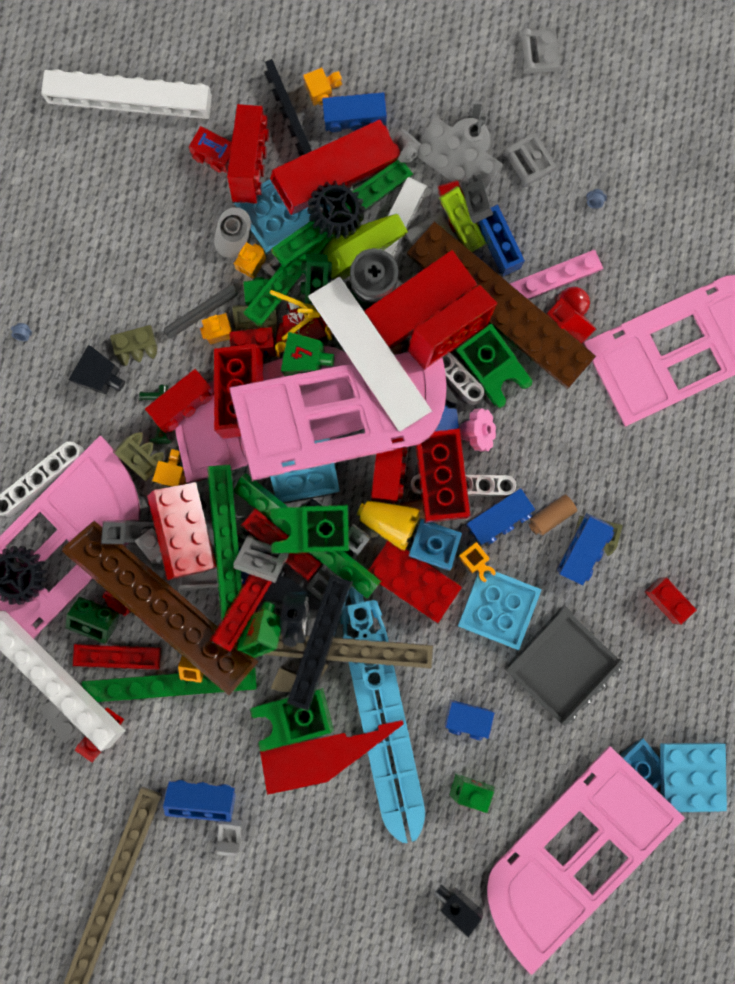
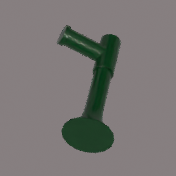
[139,384,172,444]

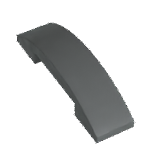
[101,520,156,544]
[306,524,371,601]

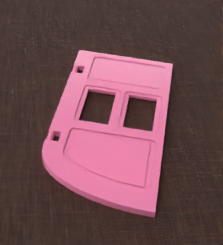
[583,275,735,427]
[175,346,364,484]
[230,352,446,480]
[0,436,140,639]
[487,745,685,975]

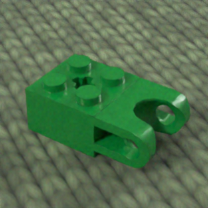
[455,324,532,409]
[270,505,349,553]
[250,688,334,751]

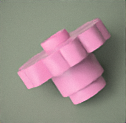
[459,408,496,452]

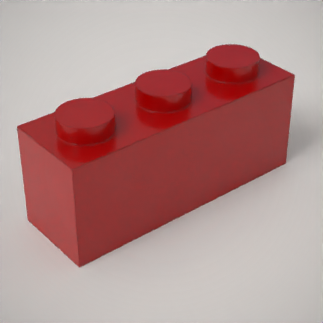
[145,369,214,433]

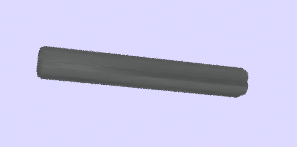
[164,285,238,338]

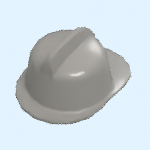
[214,207,251,258]

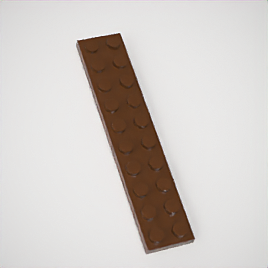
[407,221,596,390]
[62,521,259,696]

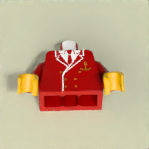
[275,300,333,357]

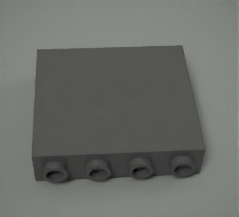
[504,606,624,726]

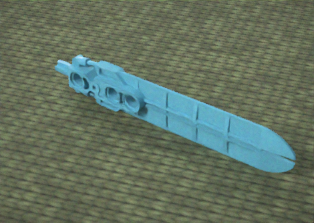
[340,586,425,843]

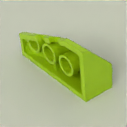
[323,214,408,280]

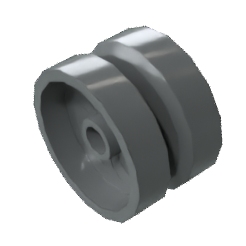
[350,248,398,304]

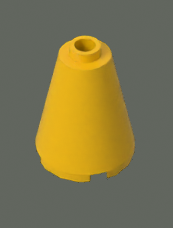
[357,501,421,550]

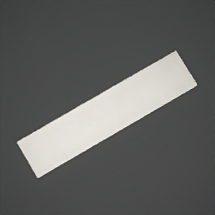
[308,277,432,432]

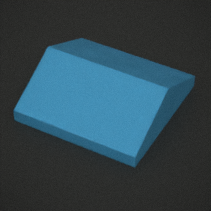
[409,519,462,571]
[620,738,661,789]

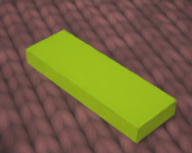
[439,187,486,252]

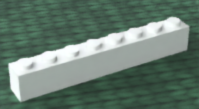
[41,69,212,119]
[0,611,126,751]

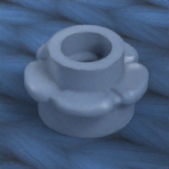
[586,189,607,209]
[11,323,32,341]

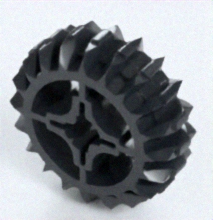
[307,180,365,240]
[0,546,48,605]

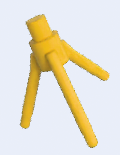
[270,290,320,341]

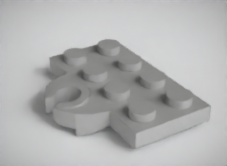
[417,116,503,190]

